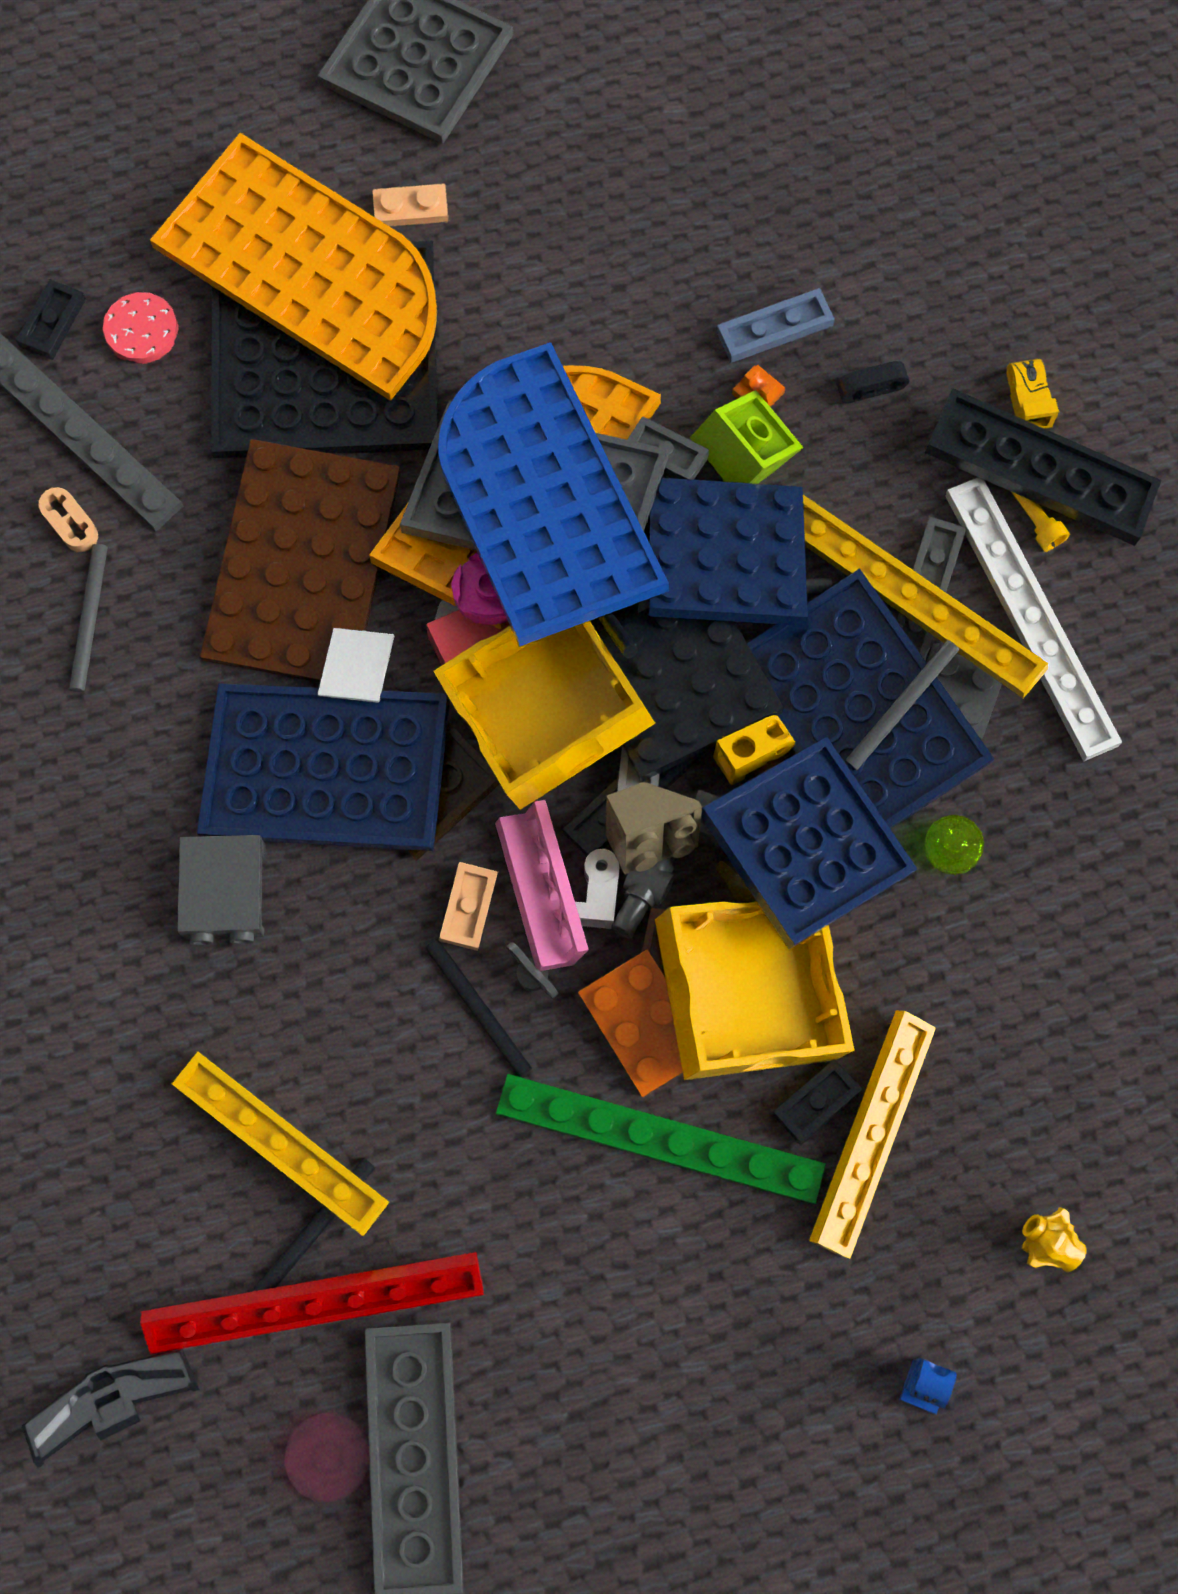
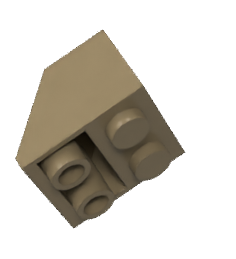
[605,782,702,874]

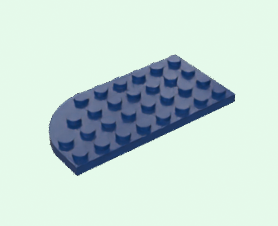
[438,342,669,647]

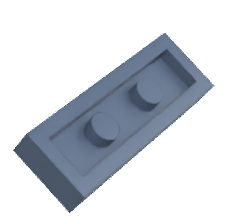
[717,288,834,363]

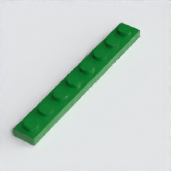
[496,1074,826,1205]

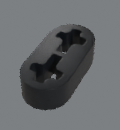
[836,361,910,404]

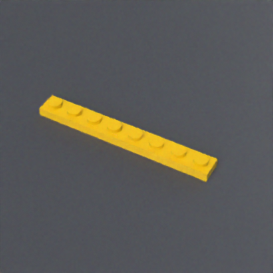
[803,495,1049,699]

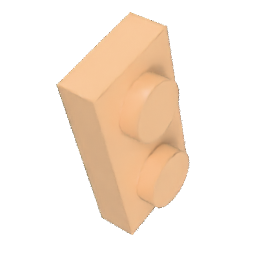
[373,184,448,226]
[439,862,498,951]

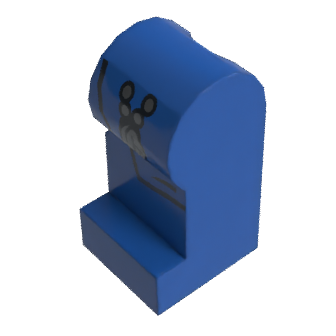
[899,1358,957,1414]

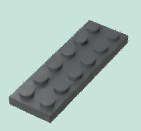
[365,1323,464,1594]

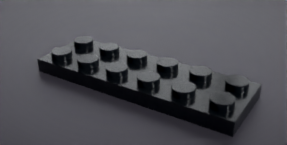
[924,388,1161,546]

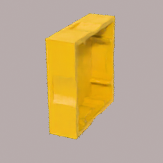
[433,621,655,810]
[655,901,855,1080]

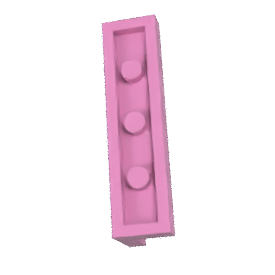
[495,800,589,971]

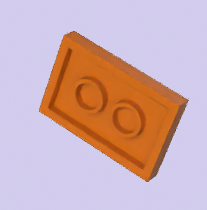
[578,949,683,1097]

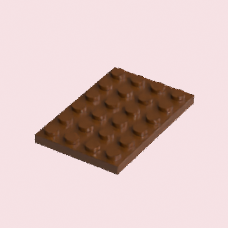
[200,439,401,682]

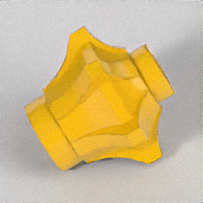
[1022,1207,1086,1272]

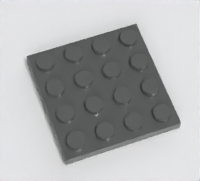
[318,0,513,144]

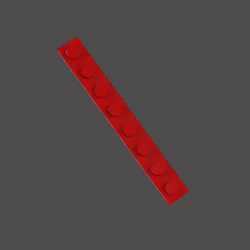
[140,1252,484,1354]

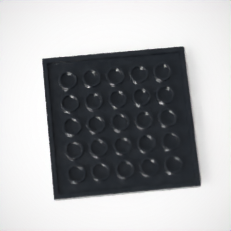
[211,241,438,458]

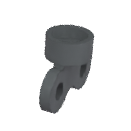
[506,941,559,999]

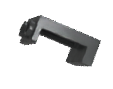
[178,835,266,946]

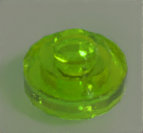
[924,815,984,875]

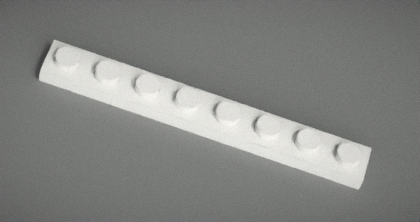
[945,477,1122,762]

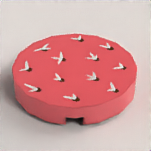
[103,292,179,364]

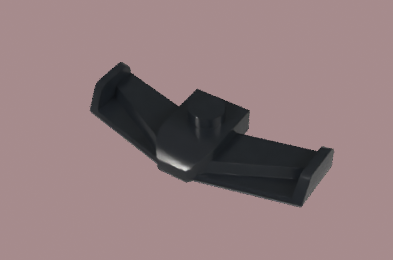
[22,1349,200,1468]

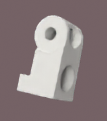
[575,849,619,929]

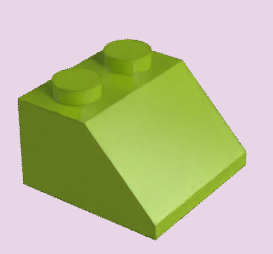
[690,390,803,484]

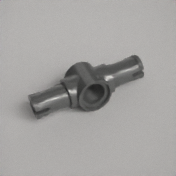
[611,857,675,939]

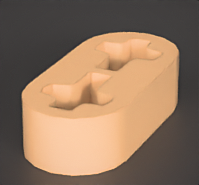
[39,487,98,552]

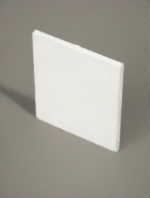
[318,628,394,703]

